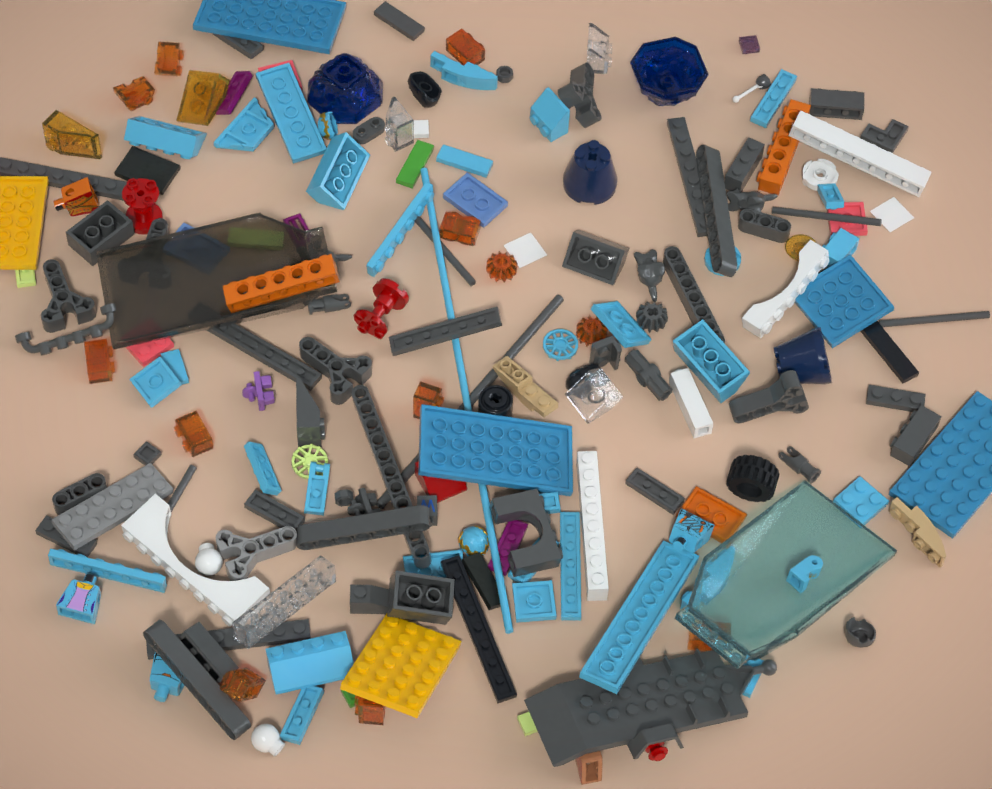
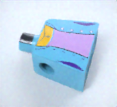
[56,574,101,624]

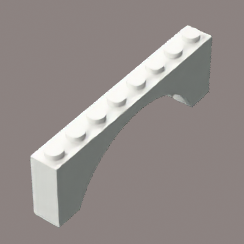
[121,494,271,628]

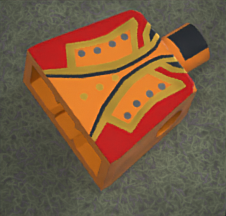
[53,177,99,216]

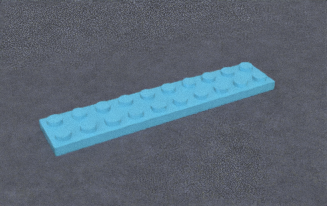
[579,540,699,694]

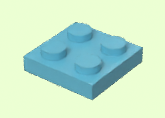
[129,356,182,408]
[833,477,889,528]
[512,580,557,623]

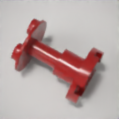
[122,178,163,235]
[353,278,409,339]

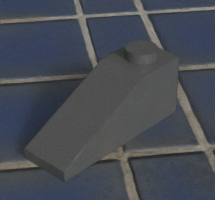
[350,584,389,614]

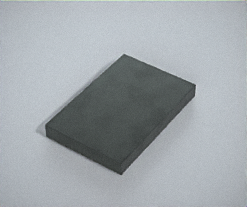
[114,146,180,195]

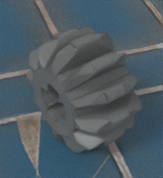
[636,301,668,333]

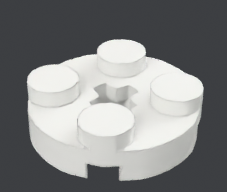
[802,159,839,191]

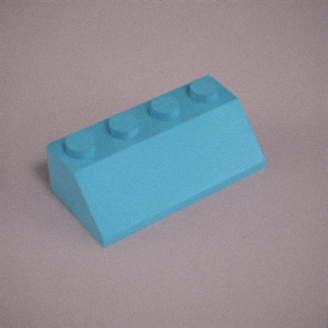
[124,116,207,159]
[306,132,370,210]
[673,319,750,403]
[265,631,354,695]

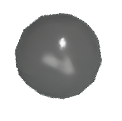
[845,617,876,648]

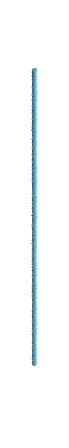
[420,168,513,634]

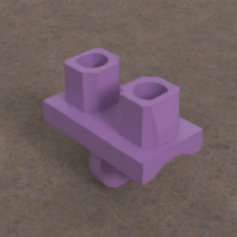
[242,371,275,411]

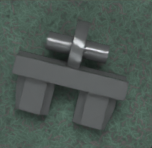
[347,488,381,516]

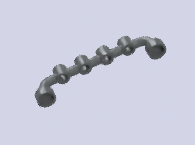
[15,303,117,355]

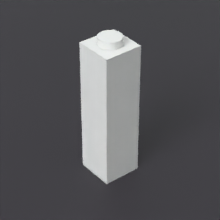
[669,368,713,438]

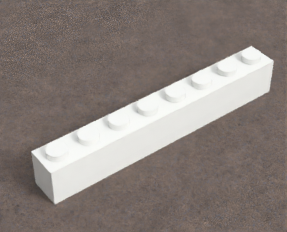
[788,110,932,197]
[576,451,609,601]

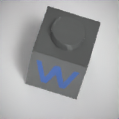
[417,495,437,527]

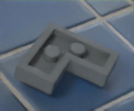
[860,119,909,153]

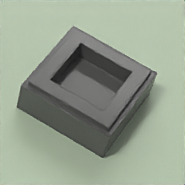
[133,441,162,466]

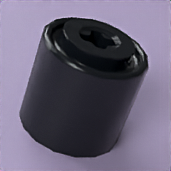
[478,385,513,417]

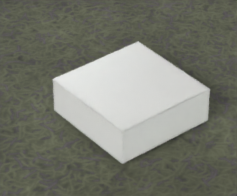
[411,120,429,138]

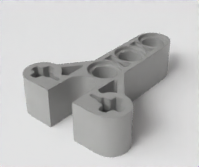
[215,526,297,581]

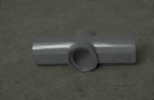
[625,350,673,401]

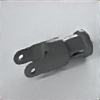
[307,294,351,315]
[778,446,821,484]

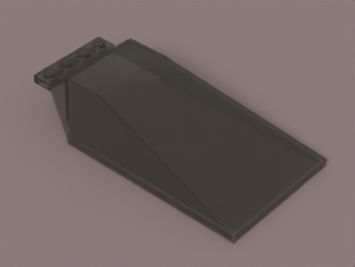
[96,212,337,349]

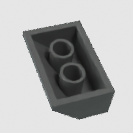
[562,230,630,285]

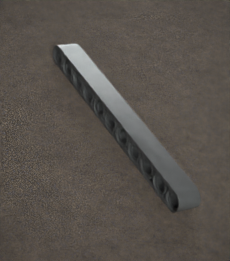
[351,385,432,569]

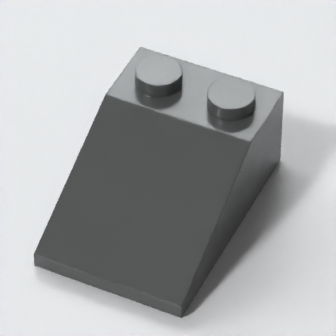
[296,378,325,447]

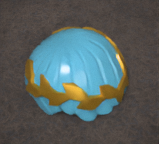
[318,112,338,140]
[458,526,489,556]

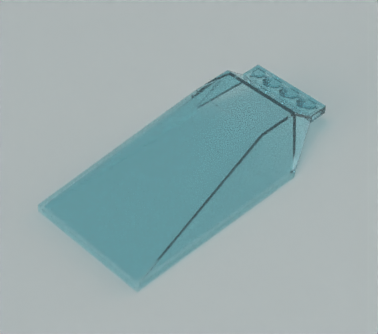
[674,481,897,669]

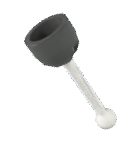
[732,74,771,103]

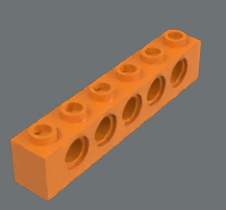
[756,99,811,196]
[223,254,340,314]

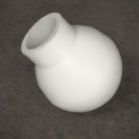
[195,543,223,576]
[251,724,285,757]

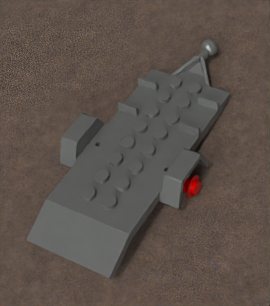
[524,649,777,767]

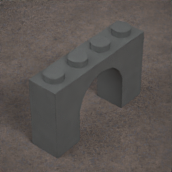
[490,489,563,577]

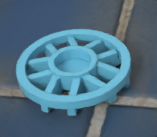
[543,329,578,361]

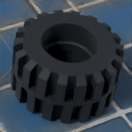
[726,455,780,502]

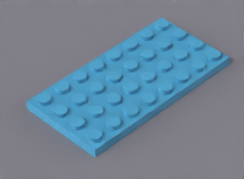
[193,0,346,54]
[888,391,992,539]
[418,404,573,496]

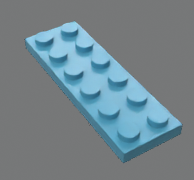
[256,63,327,164]

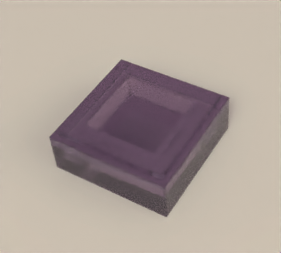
[739,35,760,54]

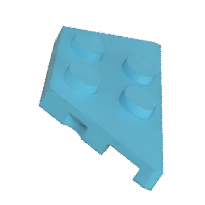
[214,97,274,152]

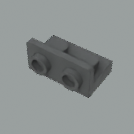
[589,335,622,370]

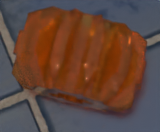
[486,251,517,283]
[576,315,608,347]

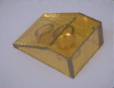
[176,70,230,126]
[42,110,102,159]

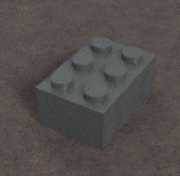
[66,200,134,266]
[387,570,455,625]

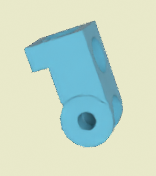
[786,555,823,594]

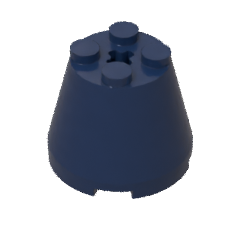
[563,140,617,205]
[774,327,832,385]

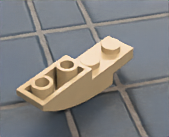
[493,356,558,418]
[889,497,946,568]

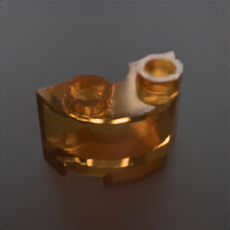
[154,42,184,76]
[113,76,155,111]

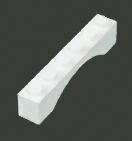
[742,240,829,339]

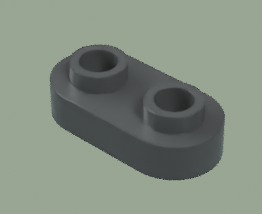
[353,117,385,144]

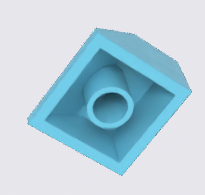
[529,87,570,142]

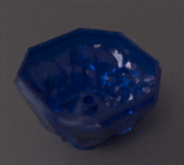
[630,37,709,106]
[307,53,383,124]

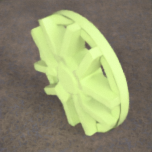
[291,444,328,479]

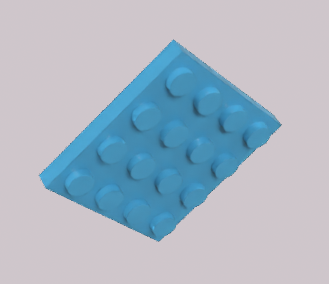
[795,254,894,348]

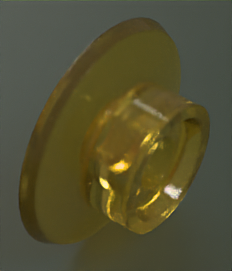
[785,234,816,261]

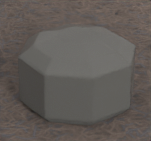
[496,66,513,83]
[335,489,354,507]

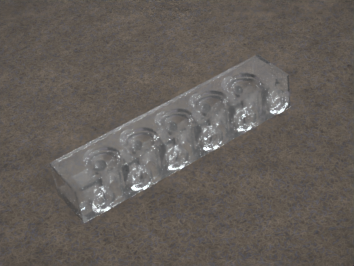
[232,555,336,649]

